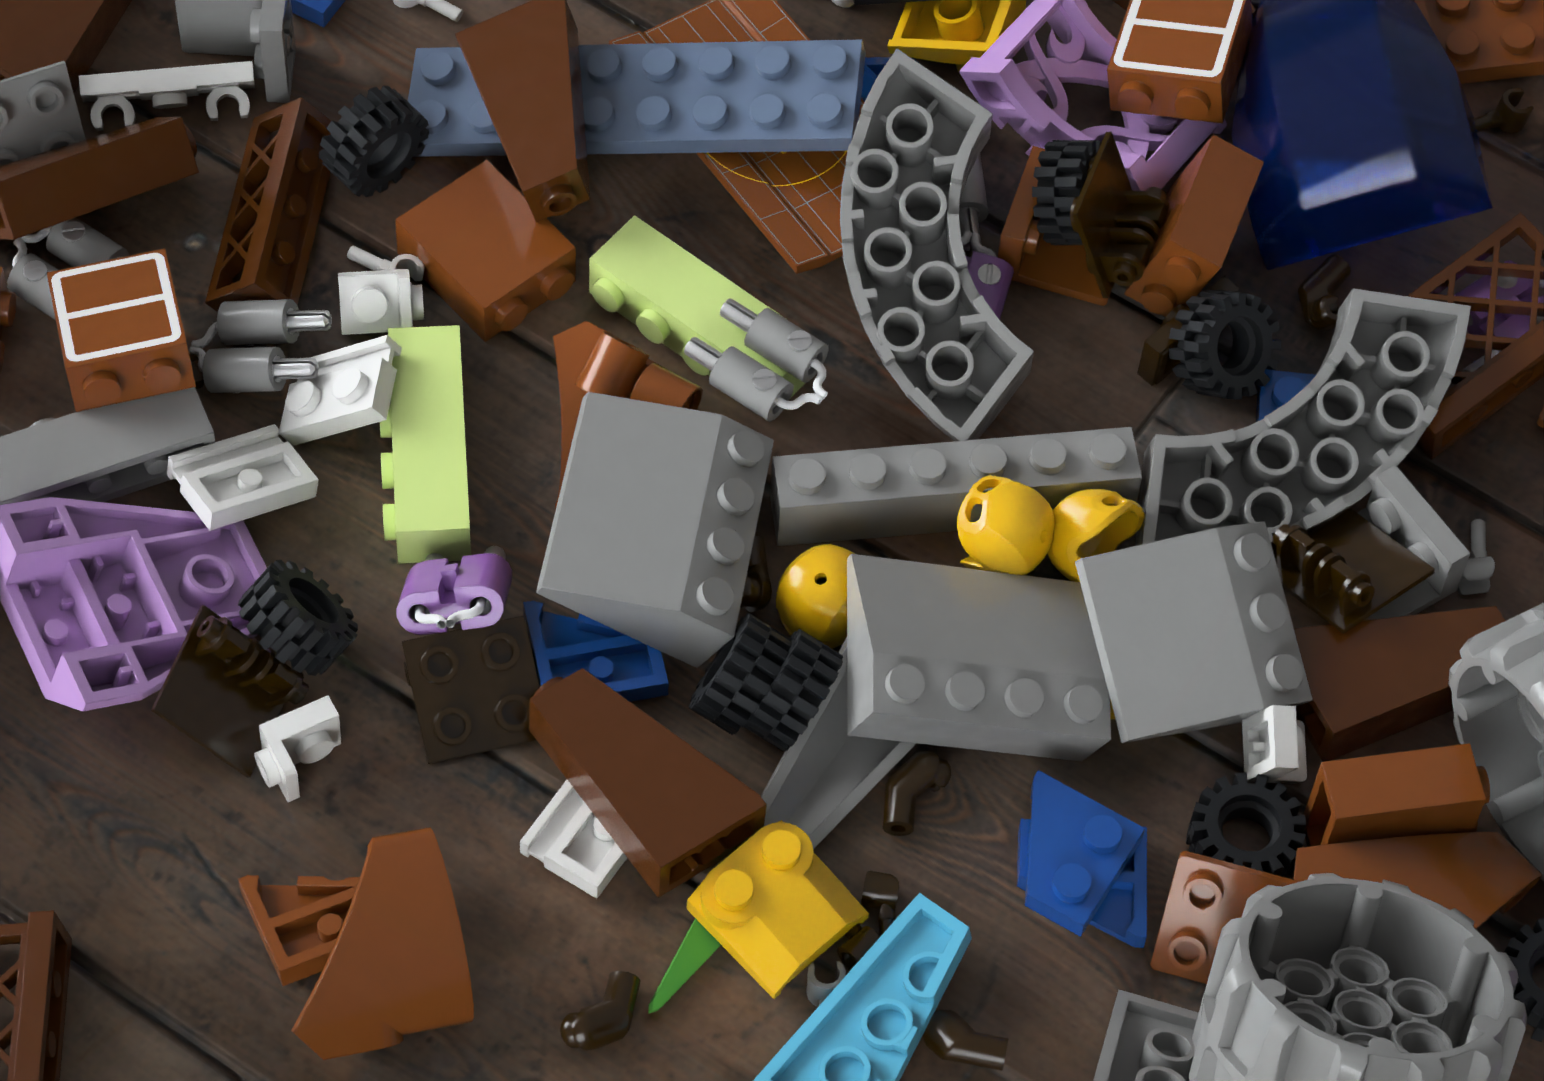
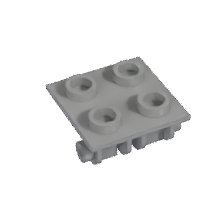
[0,61,86,166]

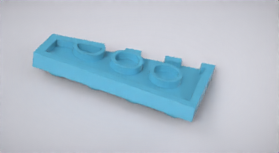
[753,892,972,1081]

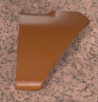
[553,321,703,511]
[291,827,474,1060]
[1293,832,1543,930]

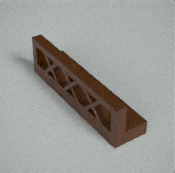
[205,97,331,312]

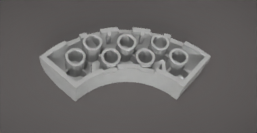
[840,48,1034,441]
[1135,288,1471,546]

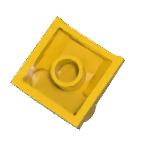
[887,0,1026,72]
[687,820,869,999]

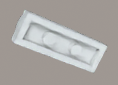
[79,61,255,131]

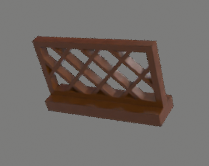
[1408,212,1544,460]
[0,910,72,1081]

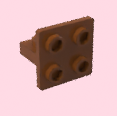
[1150,851,1300,984]

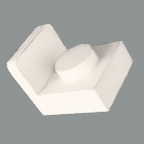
[338,269,424,335]
[254,695,341,802]
[1242,705,1307,784]

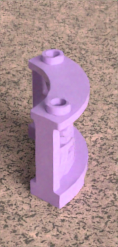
[959,0,1227,191]

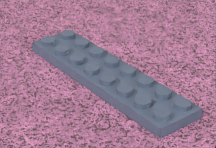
[408,39,866,157]

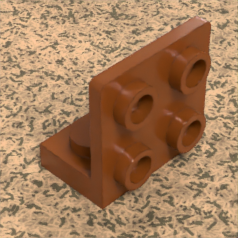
[998,146,1111,306]

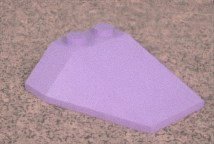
[0,497,267,711]

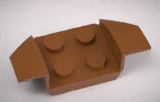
[1376,0,1544,87]

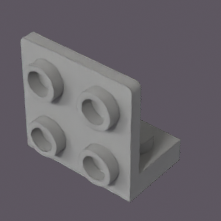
[175,0,296,103]
[1357,465,1470,621]

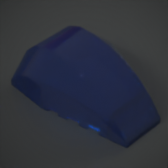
[1231,0,1493,270]

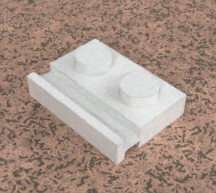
[279,335,402,446]
[167,424,319,531]
[520,780,627,899]

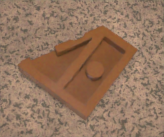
[238,875,360,986]

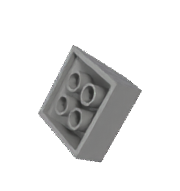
[1075,521,1313,743]

